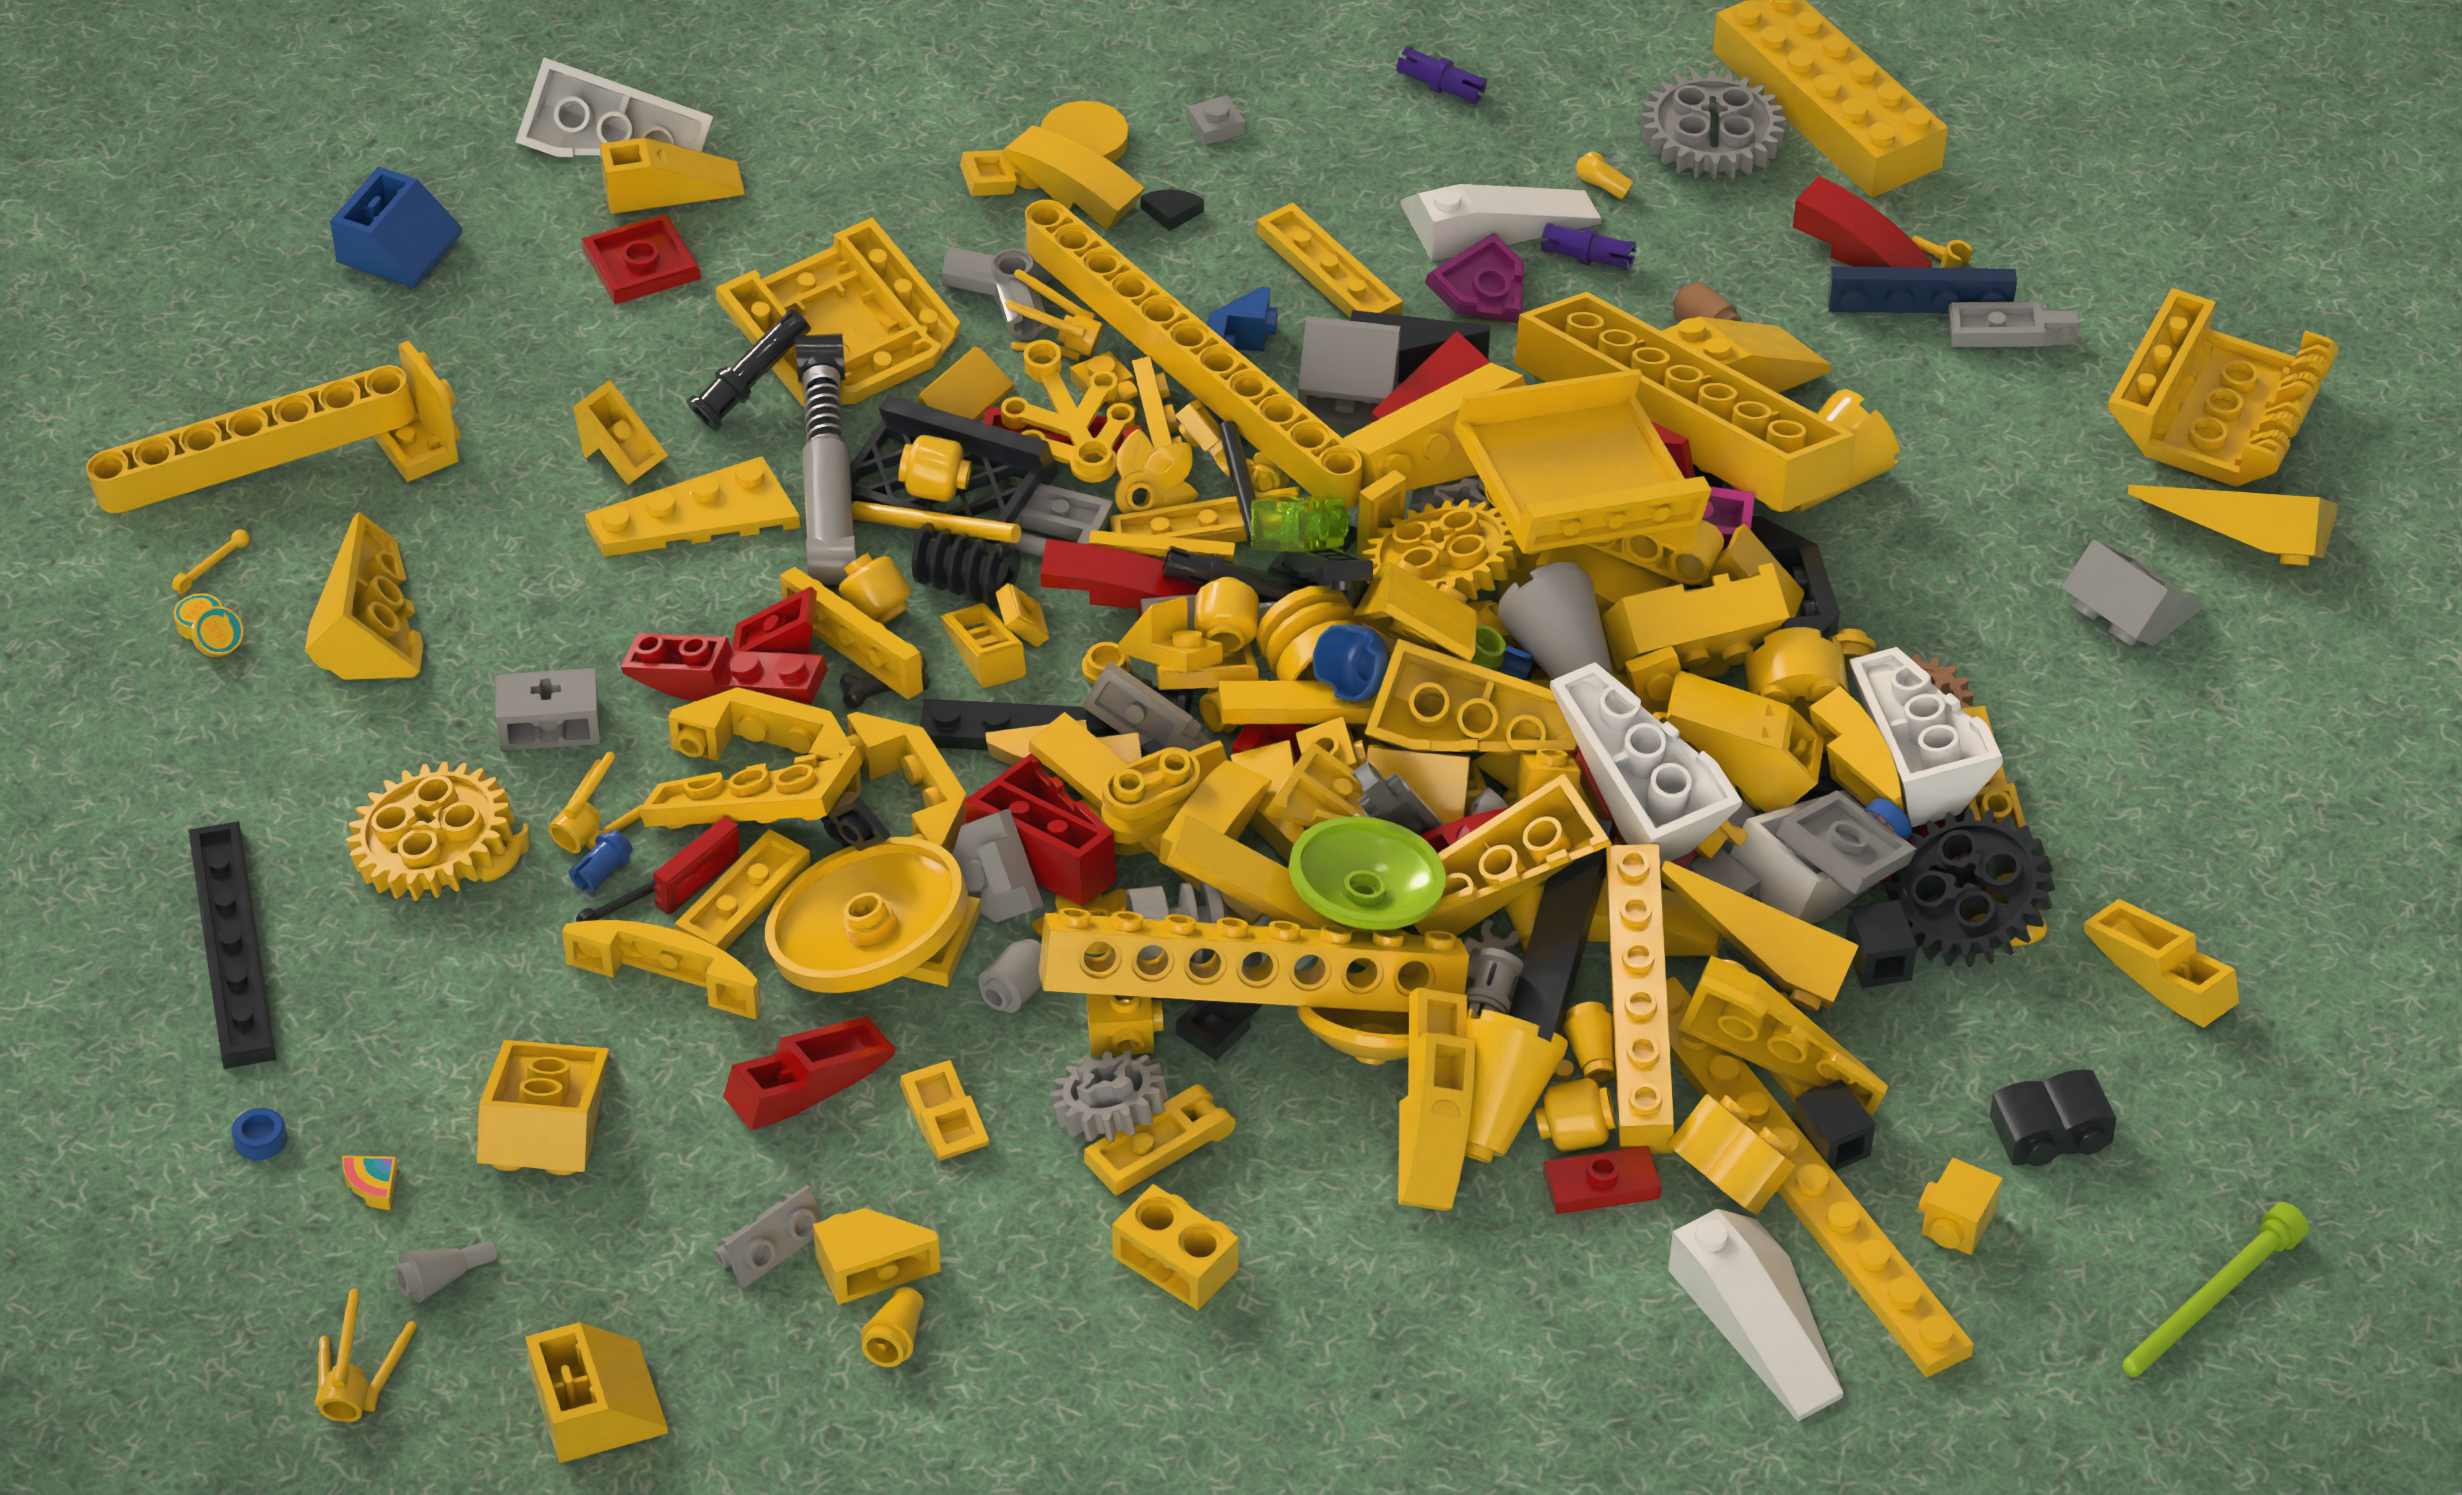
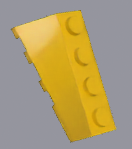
[1414,773,1612,936]

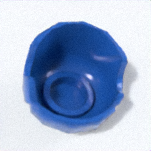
[1313,625,1391,702]

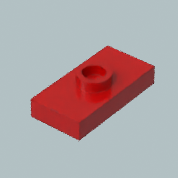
[1543,1146,1662,1215]

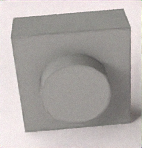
[1187,95,1245,145]

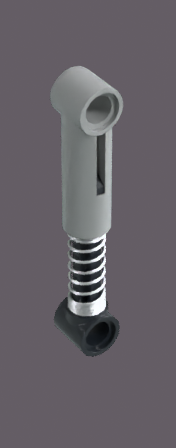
[795,333,856,586]

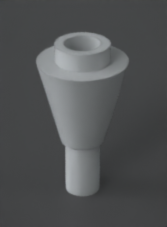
[394,1240,497,1304]

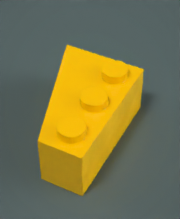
[1601,562,1790,672]

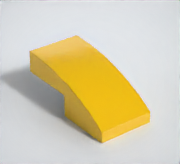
[900,1060,990,1161]

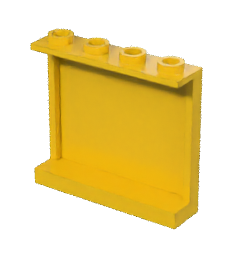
[1454,369,1712,553]

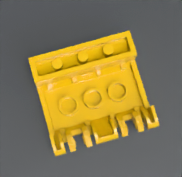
[2107,288,2339,487]

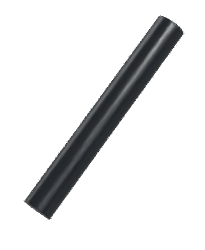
[1218,421,1266,543]

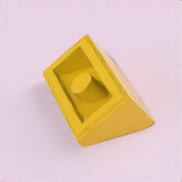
[918,346,1014,421]

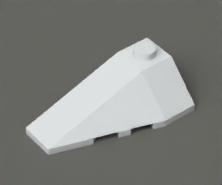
[515,57,714,158]
[1401,184,1602,262]
[1849,647,2003,827]
[1550,662,1742,865]
[1668,1209,1844,1421]

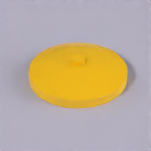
[765,837,968,993]

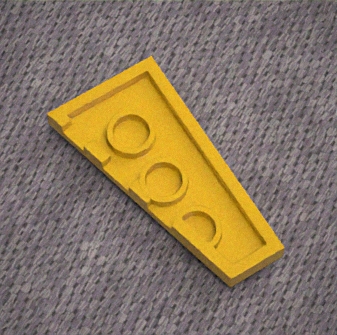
[585,456,801,557]
[639,746,863,829]

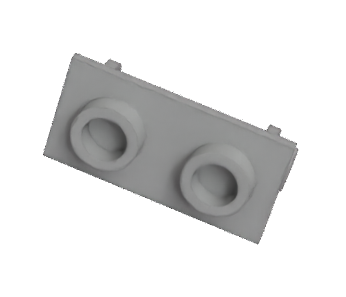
[712,1185,823,1289]

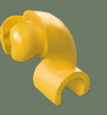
[476,823,530,882]

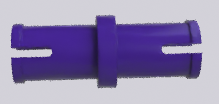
[1396,46,1487,105]
[1541,223,1636,270]

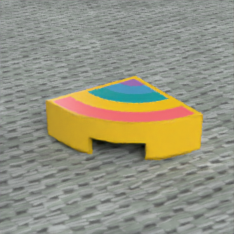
[342,1156,398,1211]

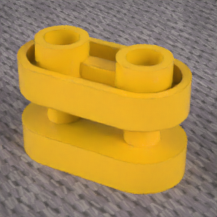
[1101,747,1200,844]

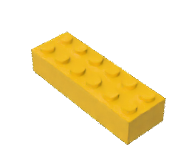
[1712,0,1948,198]

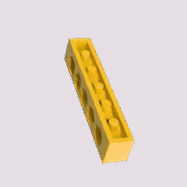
[1606,844,1674,1154]

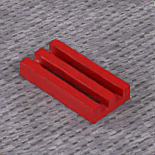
[653,816,739,914]

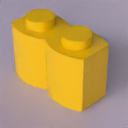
[1667,1094,1797,1215]

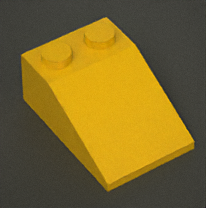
[1662,316,1831,393]
[1353,559,1477,662]
[477,1040,609,1175]

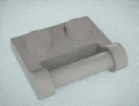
[993,479,1114,557]

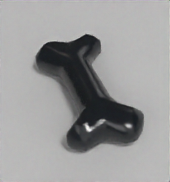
[840,657,931,708]

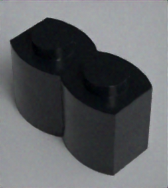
[1990,1069,2117,1166]

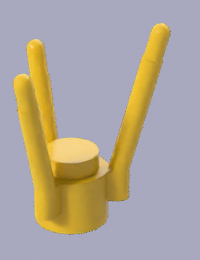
[1005,269,1104,362]
[548,751,643,854]
[314,1288,417,1422]

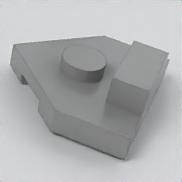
[952,808,1044,923]

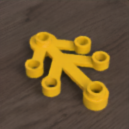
[1001,340,1135,483]

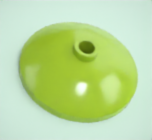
[1289,816,1446,931]

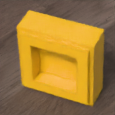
[996,583,1049,647]

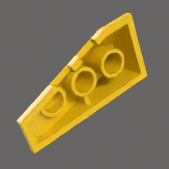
[2128,484,2338,566]
[305,512,424,680]
[1364,639,1577,752]
[1660,860,1859,1012]

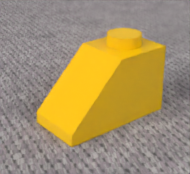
[813,1208,941,1305]

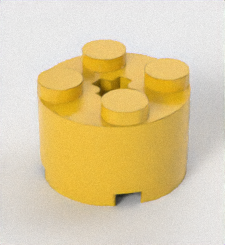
[1744,627,1849,726]

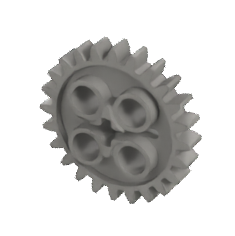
[1640,70,1786,180]

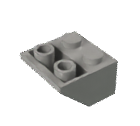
[1298,316,1401,429]

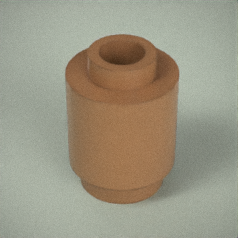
[1673,282,1742,322]

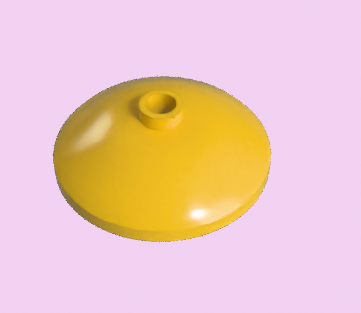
[1297,1006,1409,1065]

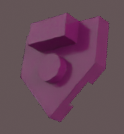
[1425,233,1524,323]

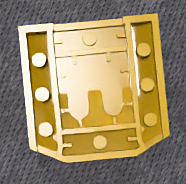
[716,217,960,407]

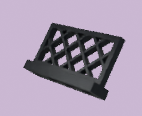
[850,395,1058,545]

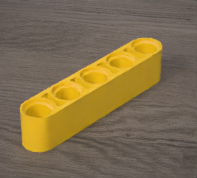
[1485,487,1724,585]

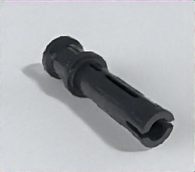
[687,308,811,431]

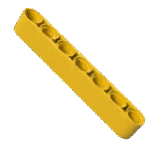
[86,365,416,513]

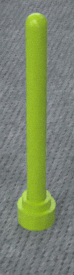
[2122,1202,2310,1377]

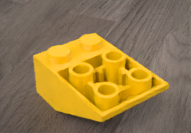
[1666,671,1825,813]

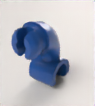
[1497,646,1534,681]

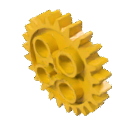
[1362,499,1522,600]
[347,762,514,900]

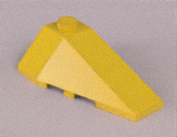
[1678,955,1888,1115]

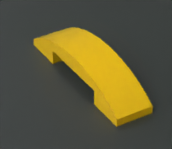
[562,920,761,1020]

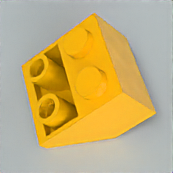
[525,1322,668,1463]

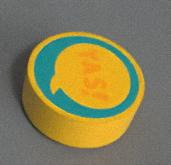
[173,593,223,640]
[191,606,243,657]

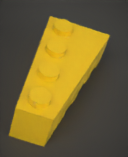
[1343,363,1526,491]

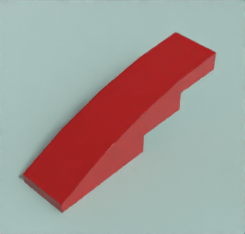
[1040,539,1203,620]

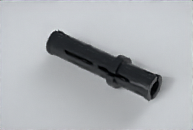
[1162,545,1311,603]

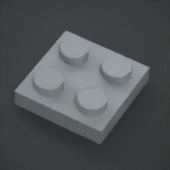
[1775,790,1917,895]

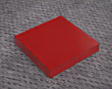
[581,214,700,305]

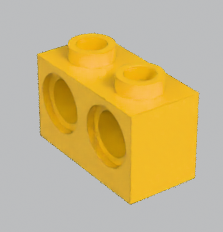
[1112,1184,1239,1311]

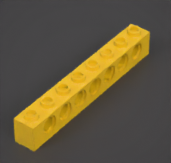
[1039,908,1470,1012]

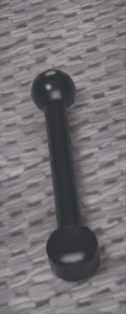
[576,880,658,922]

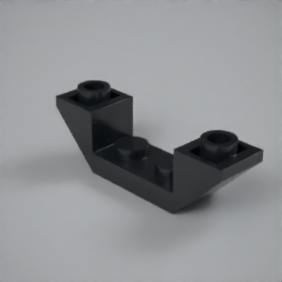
[1751,516,1840,640]

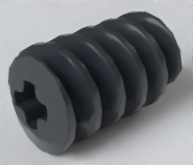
[911,522,1021,607]

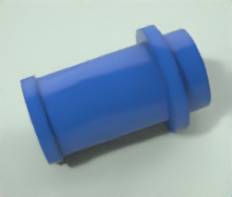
[569,830,633,894]

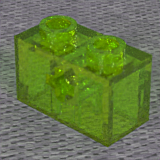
[1251,495,1349,552]

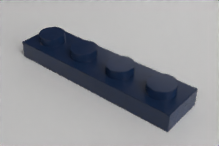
[1827,266,2017,314]

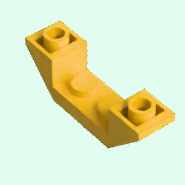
[668,687,861,795]
[847,712,967,855]

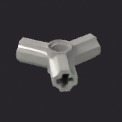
[941,247,1055,341]

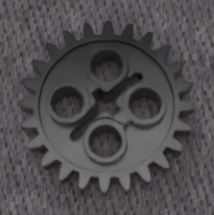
[1885,809,2055,967]

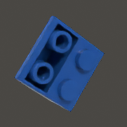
[330,167,462,288]

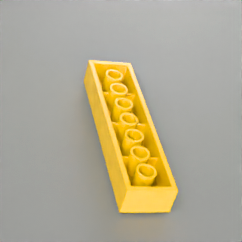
[1514,291,1856,512]

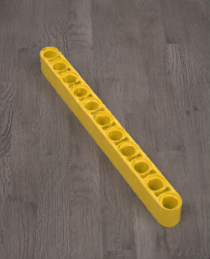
[1025,199,1362,510]

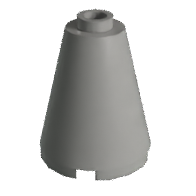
[1498,562,1614,680]

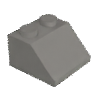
[2061,539,2203,646]

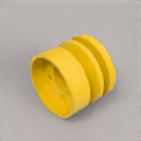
[1256,586,1362,681]

